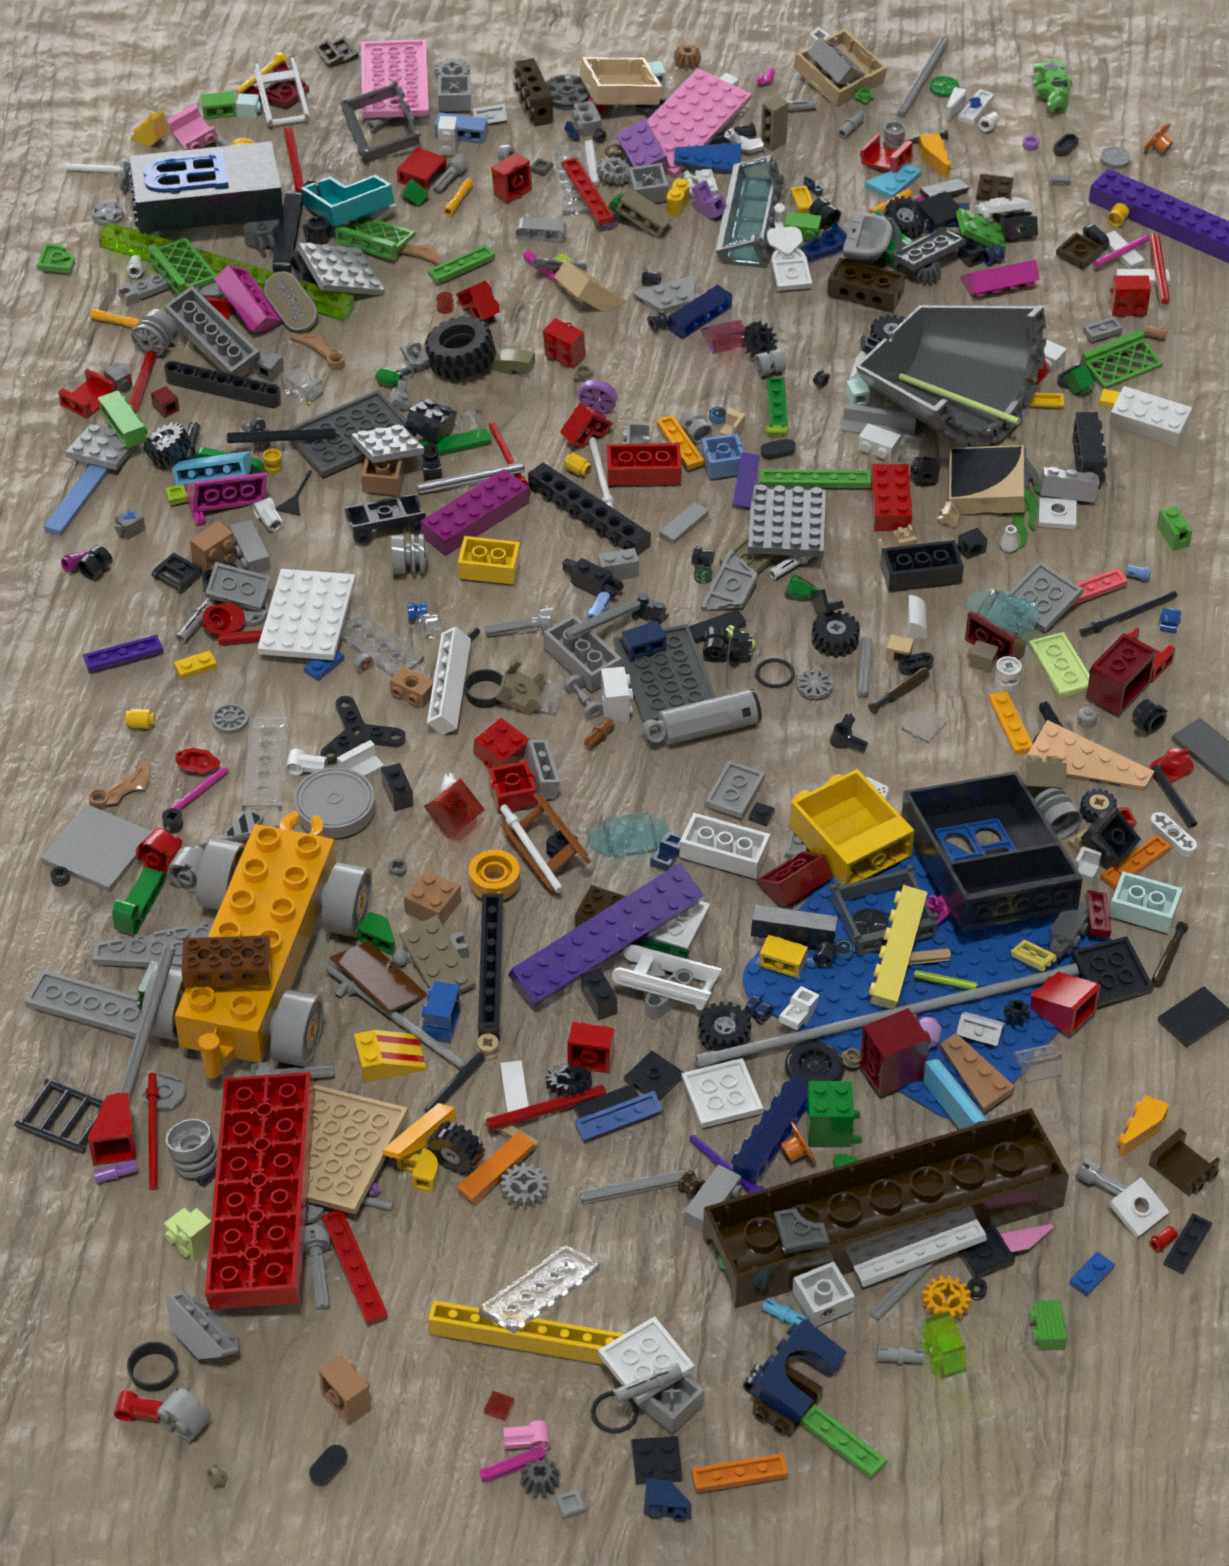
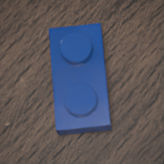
[304,651,345,682]
[1069,1252,1115,1297]

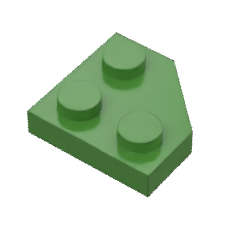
[37,243,75,274]

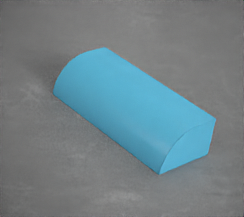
[172,451,251,485]
[923,1060,988,1129]

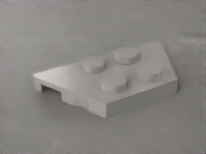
[633,275,695,313]
[701,549,758,611]

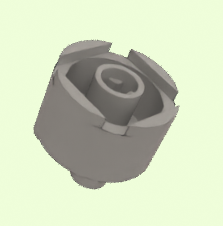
[167,846,204,893]
[157,1388,212,1443]

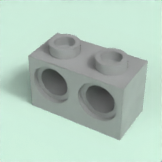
[572,101,602,137]

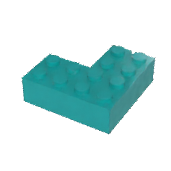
[301,175,395,226]

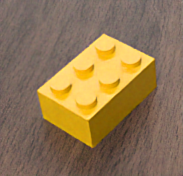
[458,536,520,585]

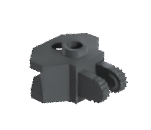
[243,219,279,251]

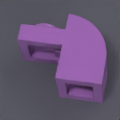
[691,180,726,218]

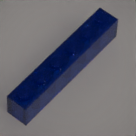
[731,1074,808,1185]

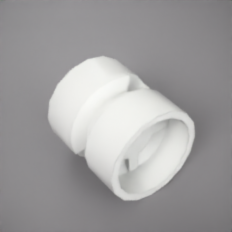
[994,656,1022,693]

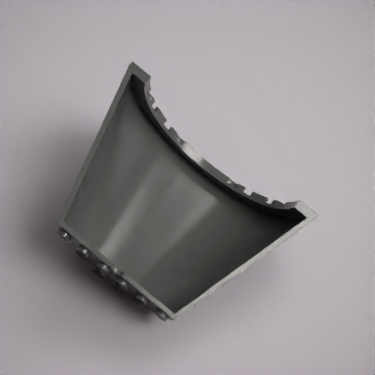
[856,305,1046,447]

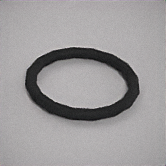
[755,658,795,688]
[591,1391,639,1433]

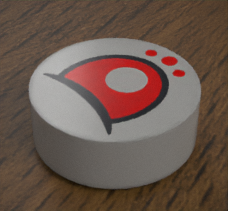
[354,653,373,673]

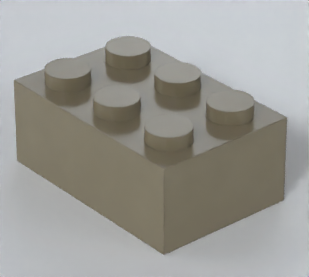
[1021,755,1067,788]

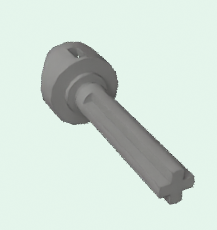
[484,606,554,637]
[251,1062,334,1079]
[303,1224,330,1310]

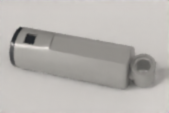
[642,689,762,745]

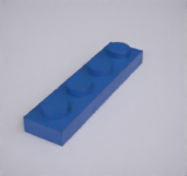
[575,1091,663,1142]

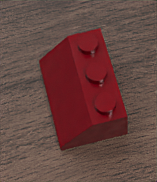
[965,611,1026,660]
[756,851,833,906]

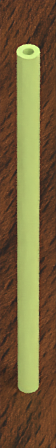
[899,373,1020,425]

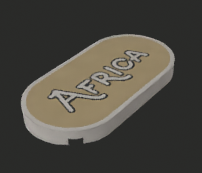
[264,272,318,332]

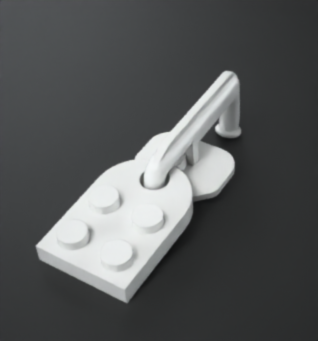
[767,203,812,291]

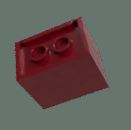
[1086,633,1156,716]
[859,1008,931,1096]

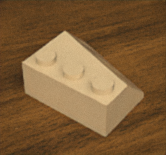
[554,260,626,312]

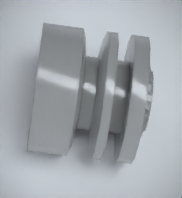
[131,309,178,357]
[391,534,427,574]
[1034,787,1082,840]
[166,1119,218,1178]

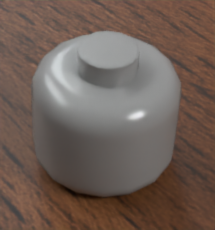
[497,144,516,160]
[1077,707,1098,728]

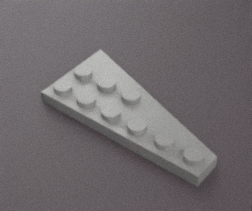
[92,921,213,968]

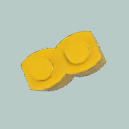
[666,178,690,217]

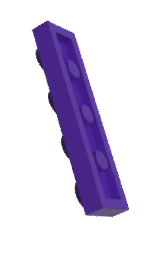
[83,635,163,673]

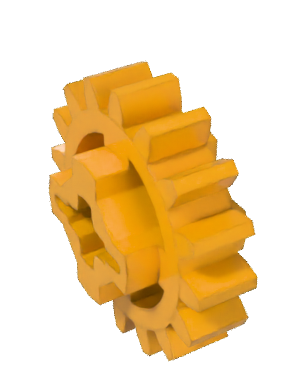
[922,1275,972,1322]

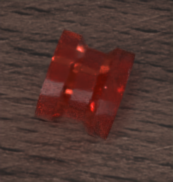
[436,292,454,314]

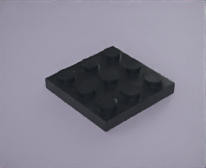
[1070,936,1154,1007]

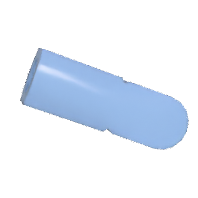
[587,592,610,619]

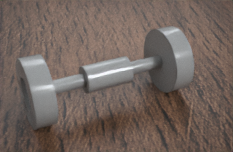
[564,674,604,719]

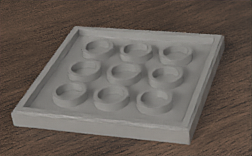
[41,804,152,892]

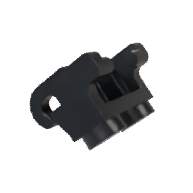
[632,593,669,624]
[729,627,753,666]

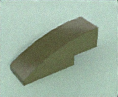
[485,349,535,375]

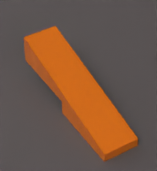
[456,1132,535,1206]

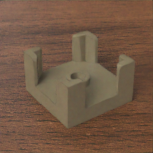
[496,658,549,715]

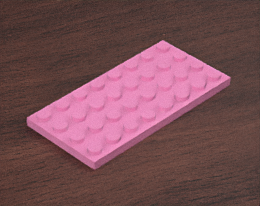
[361,40,429,119]
[621,68,752,178]

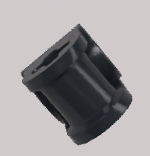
[422,443,442,480]

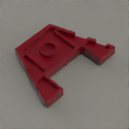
[242,61,309,108]

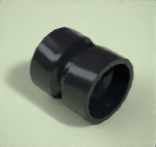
[809,197,841,229]
[77,545,113,580]
[703,626,729,663]

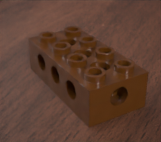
[181,935,272,988]

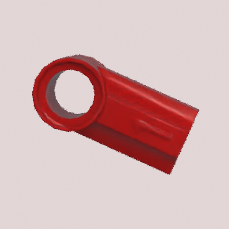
[114,1390,163,1422]

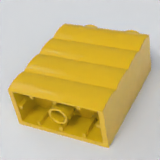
[790,769,914,885]

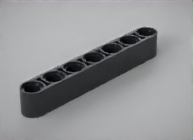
[272,192,304,274]
[164,361,281,408]

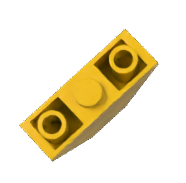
[131,110,168,147]

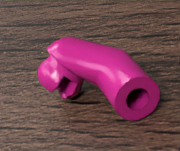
[755,68,776,86]

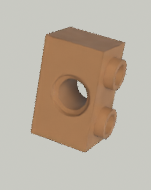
[390,666,434,708]

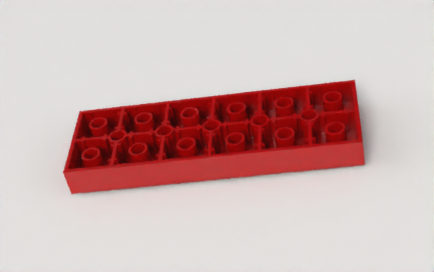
[205,1072,314,1309]

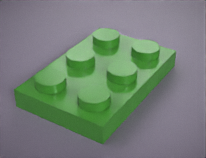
[956,208,1007,251]

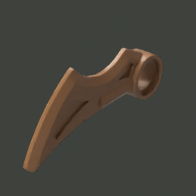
[396,243,442,265]
[290,334,345,370]
[89,759,150,810]

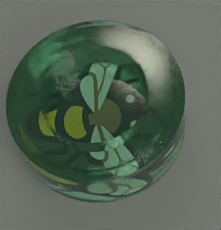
[694,566,713,584]

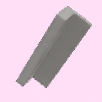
[841,404,917,442]

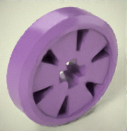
[578,380,618,413]

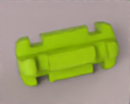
[766,426,788,437]

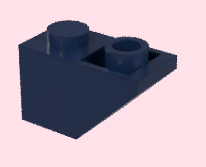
[644,1478,692,1521]

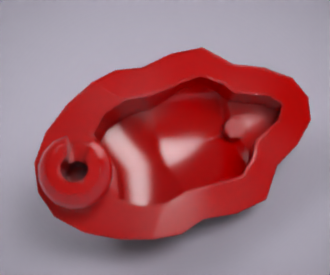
[175,748,220,775]

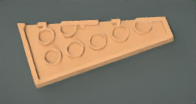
[1020,720,1154,790]

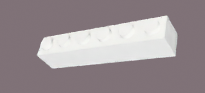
[427,626,471,735]

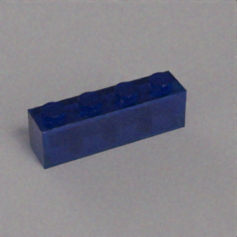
[668,285,733,340]

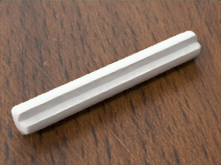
[584,140,600,186]

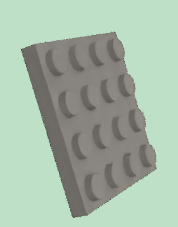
[297,243,385,295]

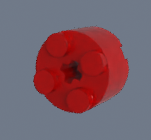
[136,827,183,875]

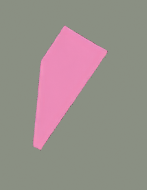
[1000,1224,1054,1252]

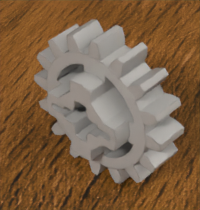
[435,58,470,79]
[596,156,631,184]
[500,1163,548,1208]

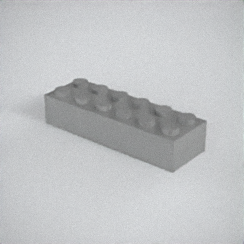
[165,286,260,377]

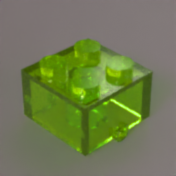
[921,1310,966,1380]

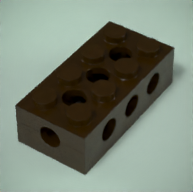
[513,58,553,127]
[827,257,906,311]

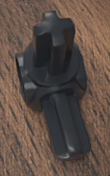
[829,713,868,752]

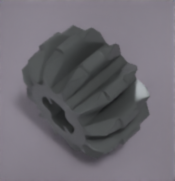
[912,260,941,285]
[520,1457,560,1498]

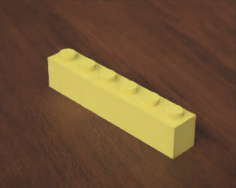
[868,885,927,1009]

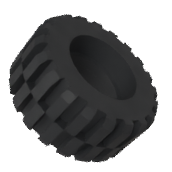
[425,316,496,381]

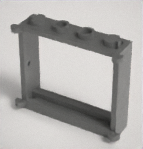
[340,79,421,163]
[829,864,940,956]

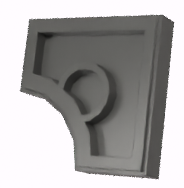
[774,1209,829,1254]

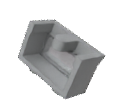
[623,422,649,444]

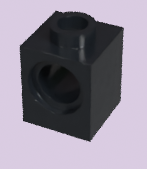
[958,239,985,268]
[957,528,988,560]

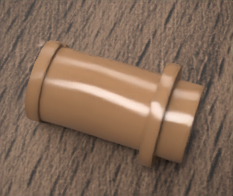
[1144,325,1167,341]

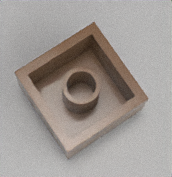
[361,456,405,495]
[190,521,236,574]
[404,870,462,925]
[319,1355,371,1425]

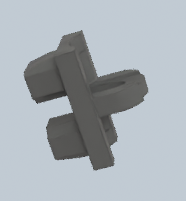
[241,417,271,450]

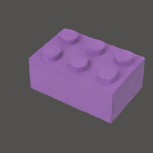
[616,119,670,169]

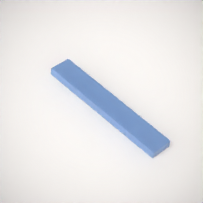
[44,464,111,536]

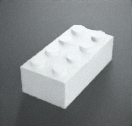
[1110,386,1192,447]
[680,813,770,879]

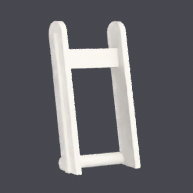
[254,58,310,127]
[612,944,722,1010]

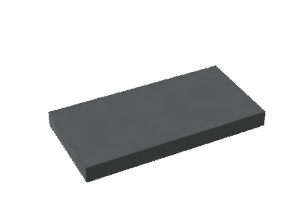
[891,228,966,270]
[1171,718,1229,786]

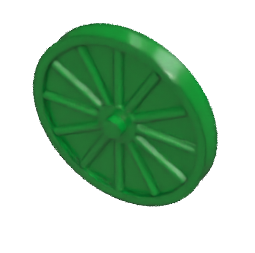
[930,76,959,97]

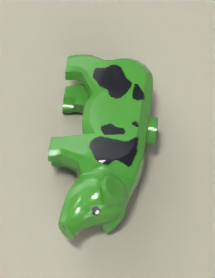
[1033,60,1072,114]

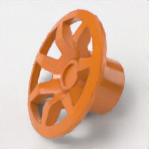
[1144,123,1174,154]
[781,1122,816,1164]

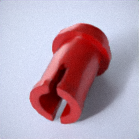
[1149,1226,1178,1251]

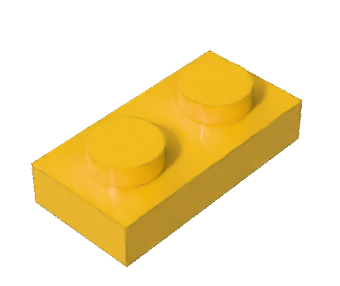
[174,650,217,680]

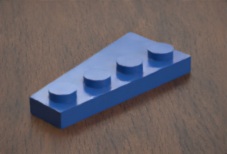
[673,143,741,173]

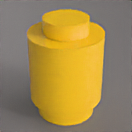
[564,452,592,477]
[125,709,156,729]

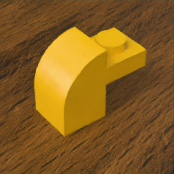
[397,1148,439,1193]

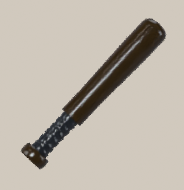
[868,667,930,713]
[1151,921,1189,987]

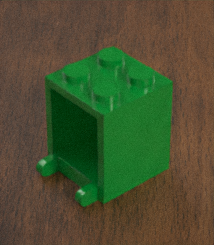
[806,1081,862,1147]

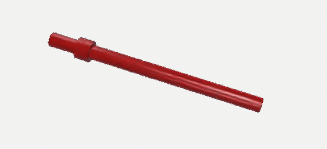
[489,422,531,496]
[146,1073,159,1190]

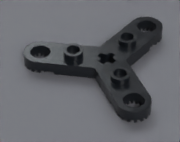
[320,696,406,765]

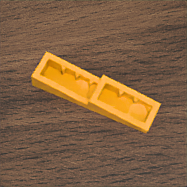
[382,1103,456,1159]

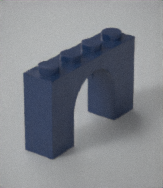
[750,1318,847,1425]

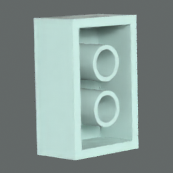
[1109,871,1183,934]

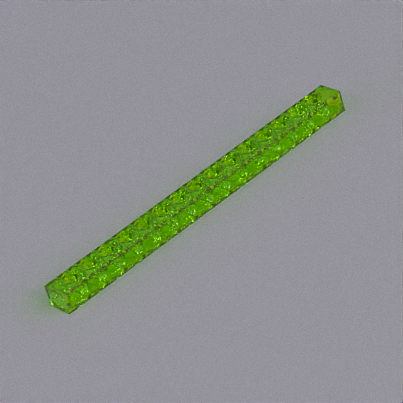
[98,222,354,322]

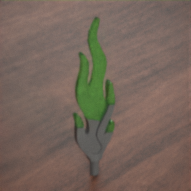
[1012,448,1040,549]

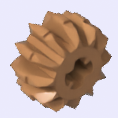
[674,44,701,70]

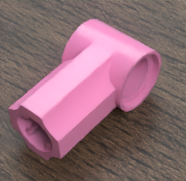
[503,1420,550,1451]

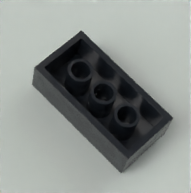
[1072,412,1108,489]
[880,540,964,591]

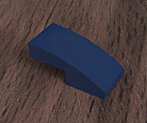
[650,832,682,871]

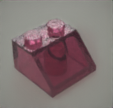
[701,319,745,354]

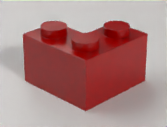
[456,280,500,321]
[560,403,613,448]

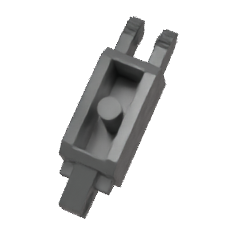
[1048,902,1089,958]

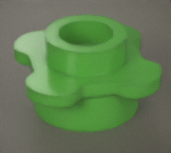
[855,88,874,103]

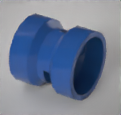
[407,602,428,622]

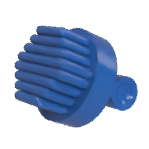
[1159,607,1181,633]

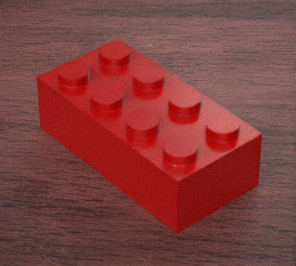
[607,443,682,486]
[871,464,913,531]

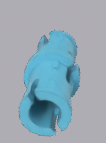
[762,1298,809,1325]

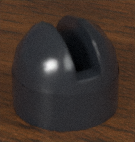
[593,128,607,143]

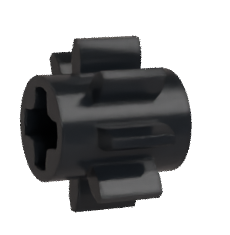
[1003,999,1030,1026]

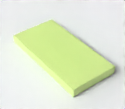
[1028,632,1090,699]

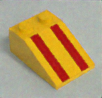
[354,1030,426,1083]

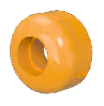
[469,849,520,900]

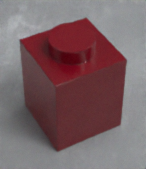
[151,386,179,418]

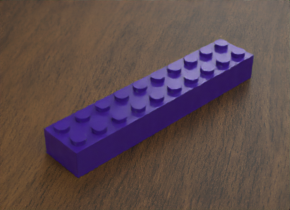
[1088,168,1229,263]
[508,862,704,1009]

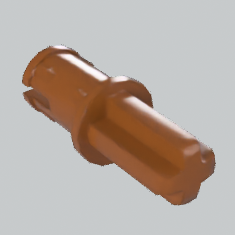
[584,718,615,748]

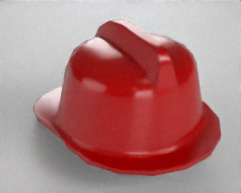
[202,603,245,635]
[1149,748,1194,782]

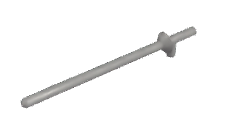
[325,964,465,1068]

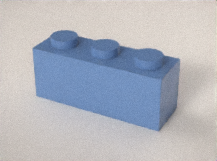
[435,113,488,144]

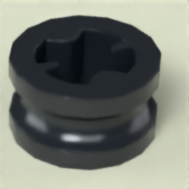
[813,370,830,388]
[50,866,70,887]
[967,1278,987,1301]

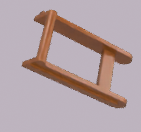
[500,793,591,894]

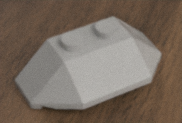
[166,1291,239,1359]

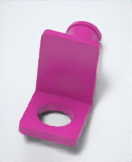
[926,895,951,925]

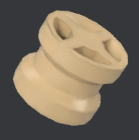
[477,1034,499,1061]

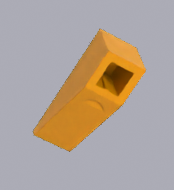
[919,133,952,178]
[1117,1095,1169,1156]

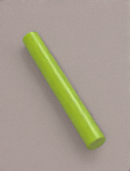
[914,970,977,990]

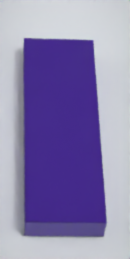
[732,452,760,509]

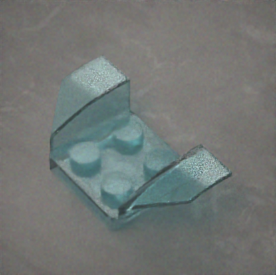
[963,589,1040,636]
[586,812,669,858]

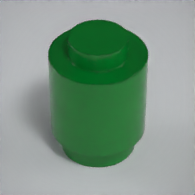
[375,367,403,388]

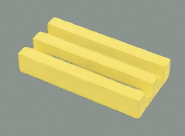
[1011,940,1057,971]

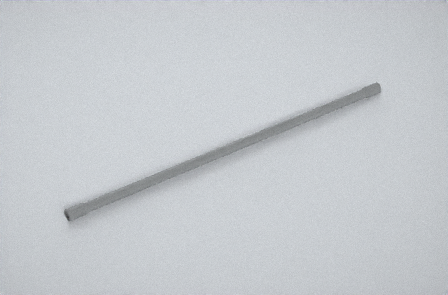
[695,963,1078,1068]

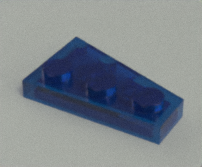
[800,223,847,262]

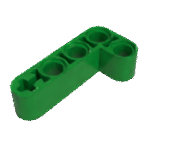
[112,867,166,935]

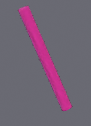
[1094,235,1150,267]
[169,766,229,810]

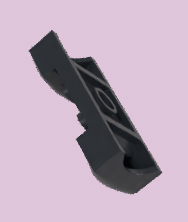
[345,493,426,543]

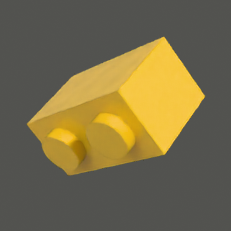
[759,935,808,978]

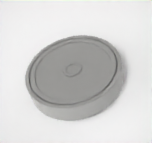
[294,767,375,838]

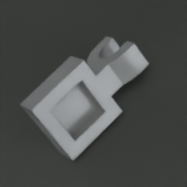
[390,379,410,411]

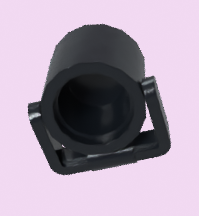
[303,216,333,245]
[1132,699,1168,735]

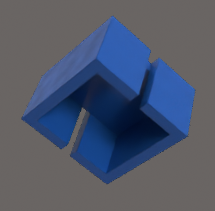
[422,981,461,1044]

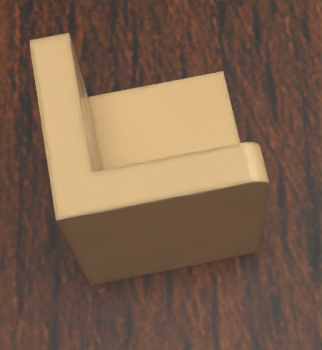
[720,409,745,436]
[886,635,914,663]

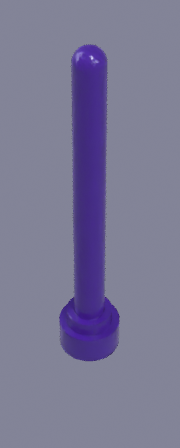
[689,1135,765,1193]

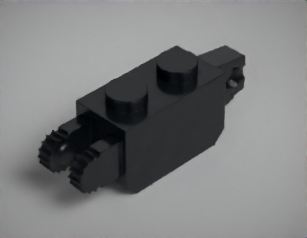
[562,558,624,598]

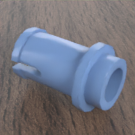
[1126,565,1151,582]

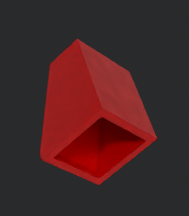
[1030,972,1100,1036]
[88,1092,137,1166]

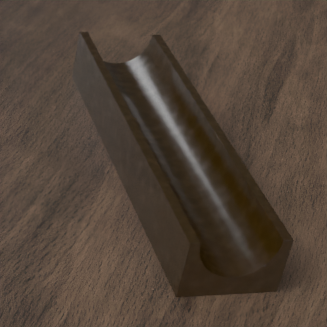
[703,1108,1069,1308]

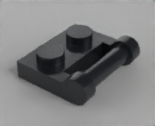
[151,552,202,593]

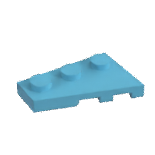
[865,164,922,199]

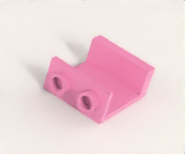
[167,104,218,150]

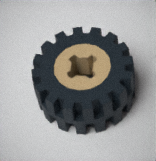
[1080,789,1117,824]

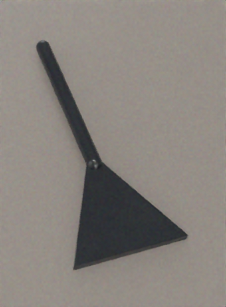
[276,470,312,516]

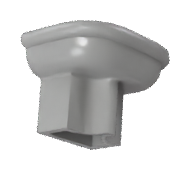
[843,212,892,265]

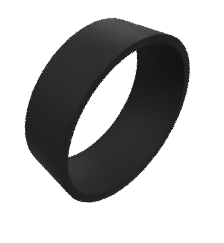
[464,669,503,708]
[127,1342,178,1392]

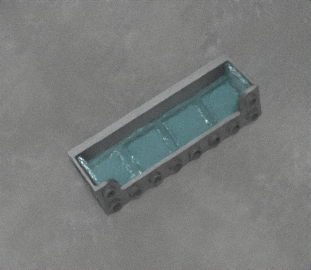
[716,155,784,268]

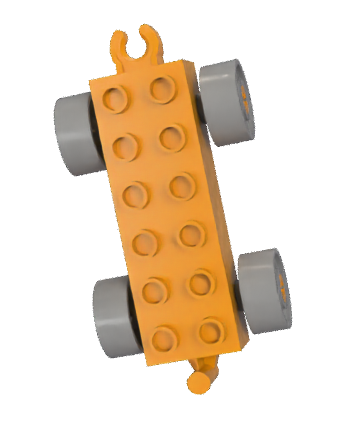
[141,811,372,1078]

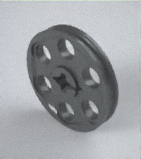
[546,74,590,110]

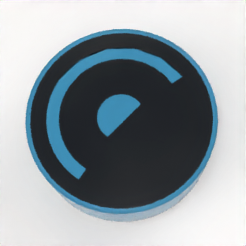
[709,407,726,424]
[834,938,854,959]

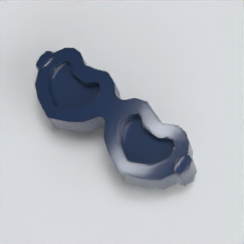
[564,121,581,141]
[803,176,823,195]

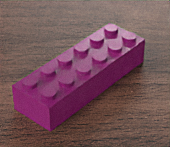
[420,469,529,556]

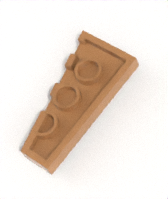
[940,1033,1015,1113]

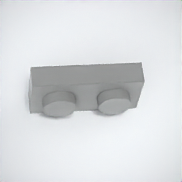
[1083,317,1123,342]

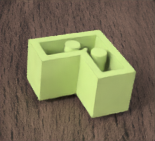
[164,1208,211,1262]

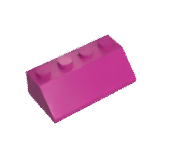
[960,259,1040,297]
[214,265,284,333]
[187,473,267,512]

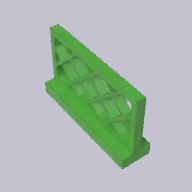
[335,216,416,261]
[148,238,217,295]
[1079,330,1163,389]

